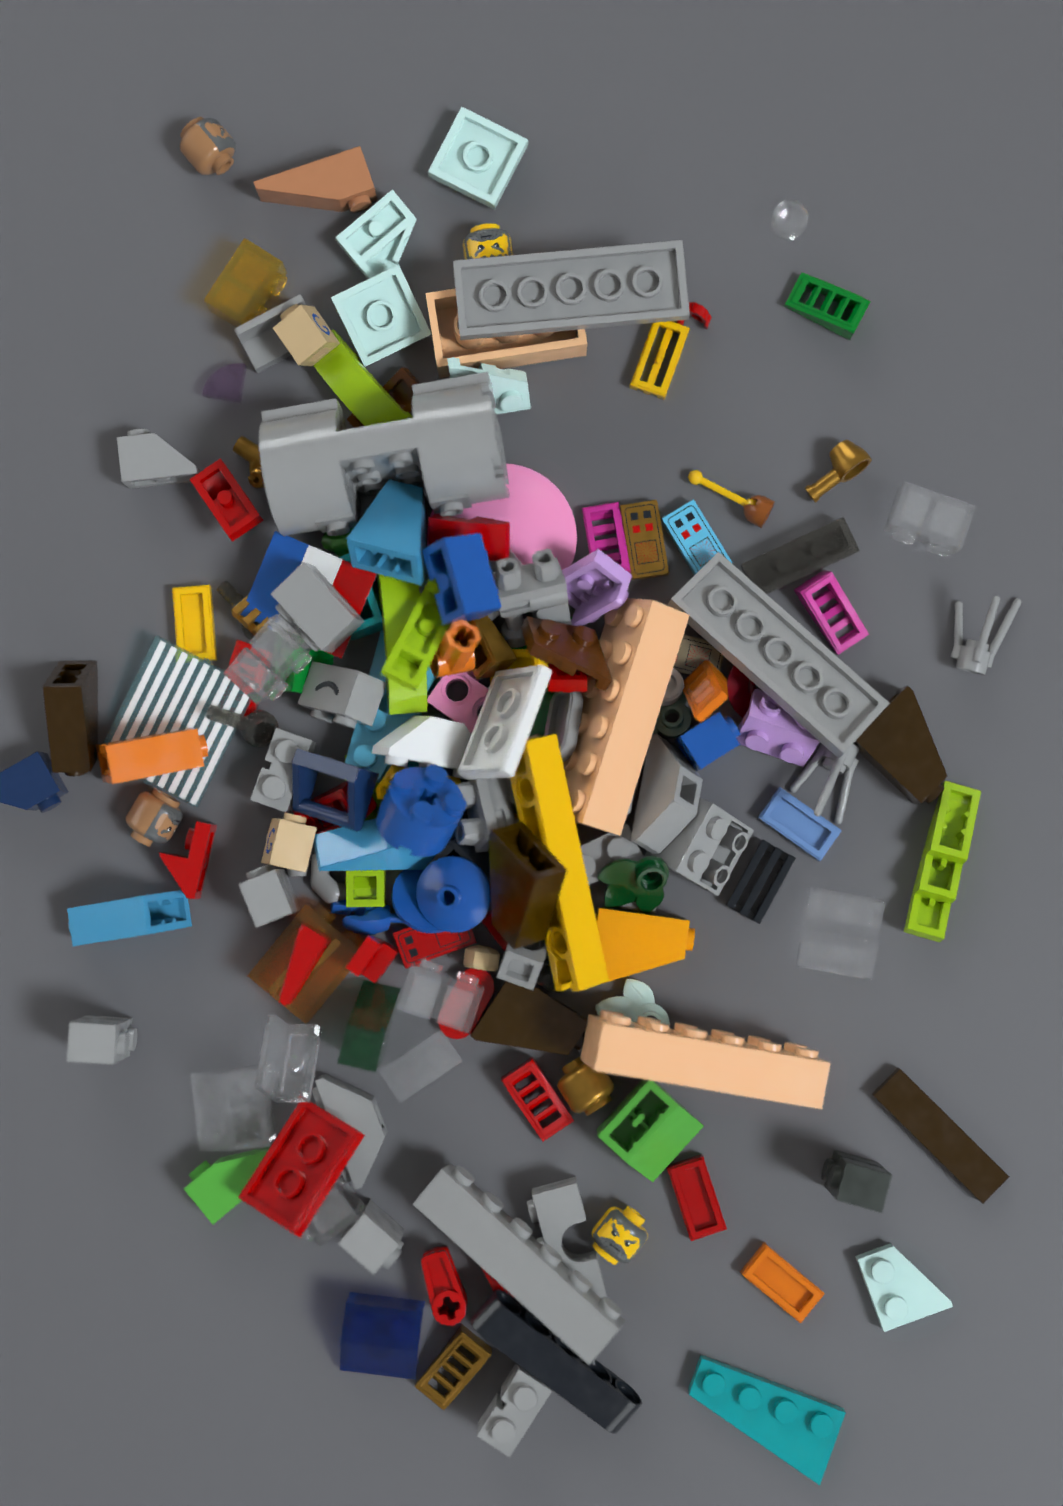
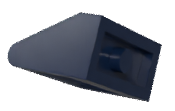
[292,748,379,832]

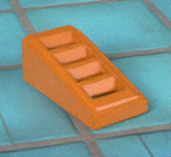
[683,660,728,722]

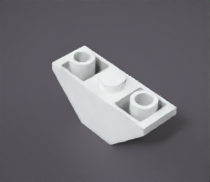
[372,715,471,780]

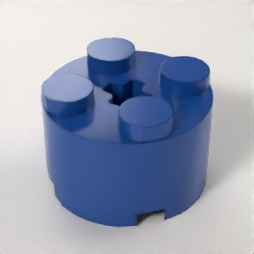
[376,765,466,857]

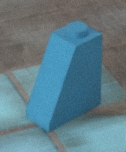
[347,479,427,585]
[67,890,192,946]

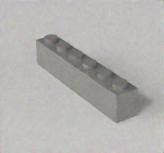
[413,1164,626,1365]

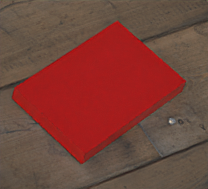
[238,1097,365,1238]

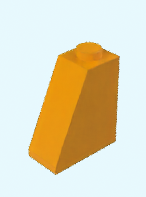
[596,907,695,982]

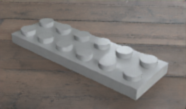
[453,240,690,340]
[667,552,889,758]

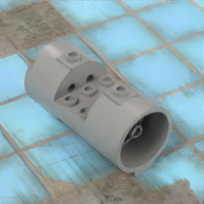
[259,372,510,536]

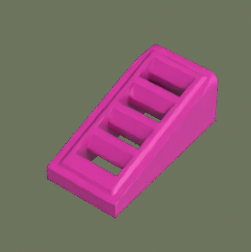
[582,502,631,574]
[794,570,869,655]

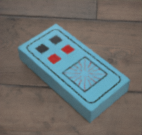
[661,499,733,575]

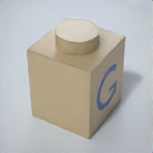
[273,304,340,366]
[261,813,317,873]

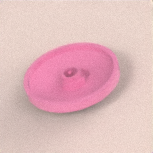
[427,464,577,570]

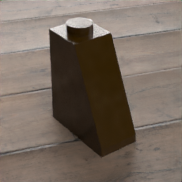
[42,661,98,777]
[854,685,948,804]
[489,821,567,950]
[470,981,588,1055]

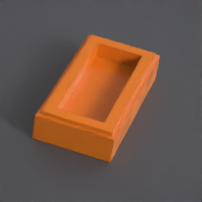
[740,1242,825,1324]

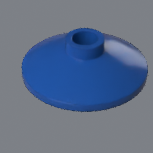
[416,856,491,933]

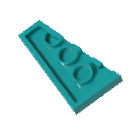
[688,1355,846,1486]

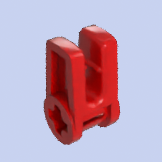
[421,1245,468,1326]

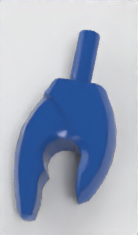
[330,899,404,935]

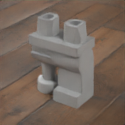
[492,549,572,648]
[455,777,519,852]

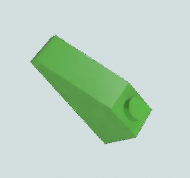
[184,1146,271,1225]

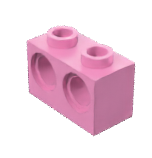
[427,671,489,734]

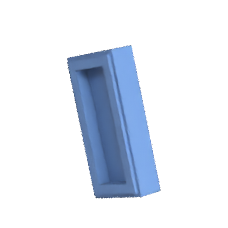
[757,787,842,861]

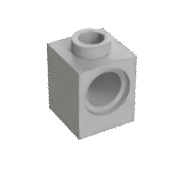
[497,940,547,990]

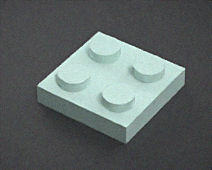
[428,107,528,210]
[331,264,431,367]

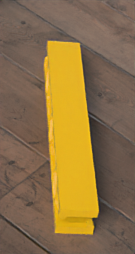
[510,734,609,991]

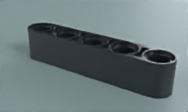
[470,1289,642,1434]

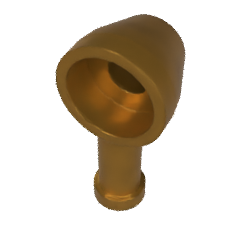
[804,439,872,503]

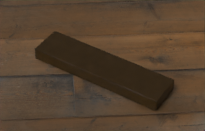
[872,1067,1009,1204]

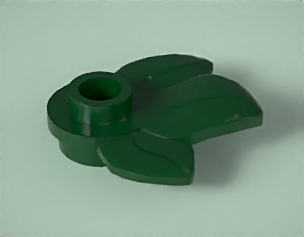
[597,856,669,914]

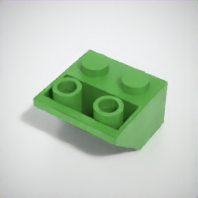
[596,1079,704,1182]

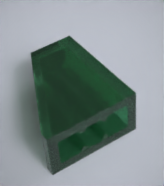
[337,980,401,1073]

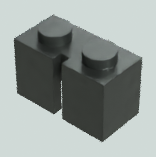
[821,1150,892,1213]

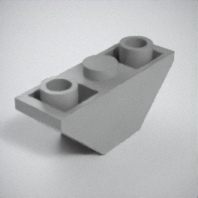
[631,734,703,854]
[312,1074,388,1190]

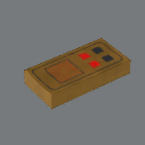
[620,500,669,581]

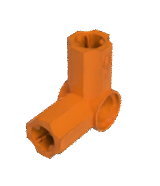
[430,620,481,678]

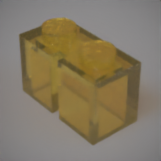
[204,238,287,328]

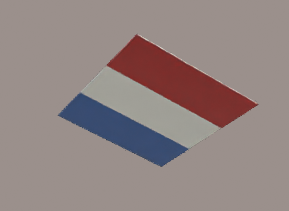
[240,531,377,659]

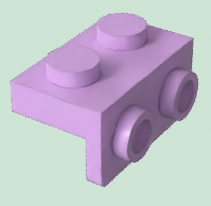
[562,549,632,626]
[736,689,820,767]

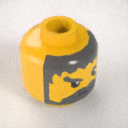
[463,223,513,260]
[591,1205,648,1265]

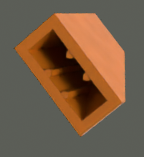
[96,728,208,784]

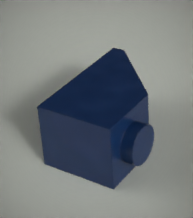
[0,751,69,813]

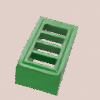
[784,272,871,340]

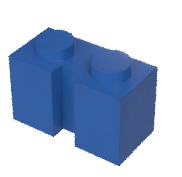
[422,533,502,625]
[674,712,741,771]

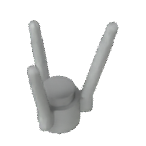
[951,596,1021,675]
[789,743,859,825]

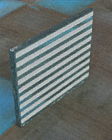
[97,635,258,808]

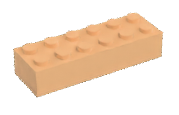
[563,598,690,836]
[580,1010,830,1109]

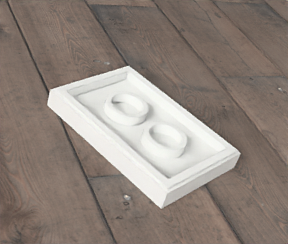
[457,665,552,780]

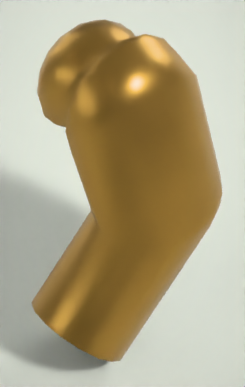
[233,436,265,488]

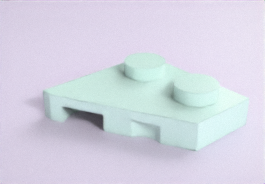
[855,1243,953,1332]

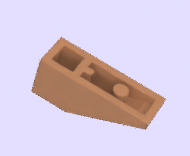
[254,146,378,212]

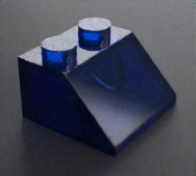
[340,1292,425,1380]

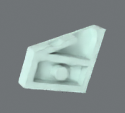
[335,189,417,279]
[447,357,531,414]

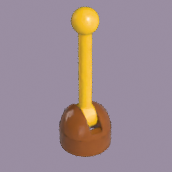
[688,470,775,528]

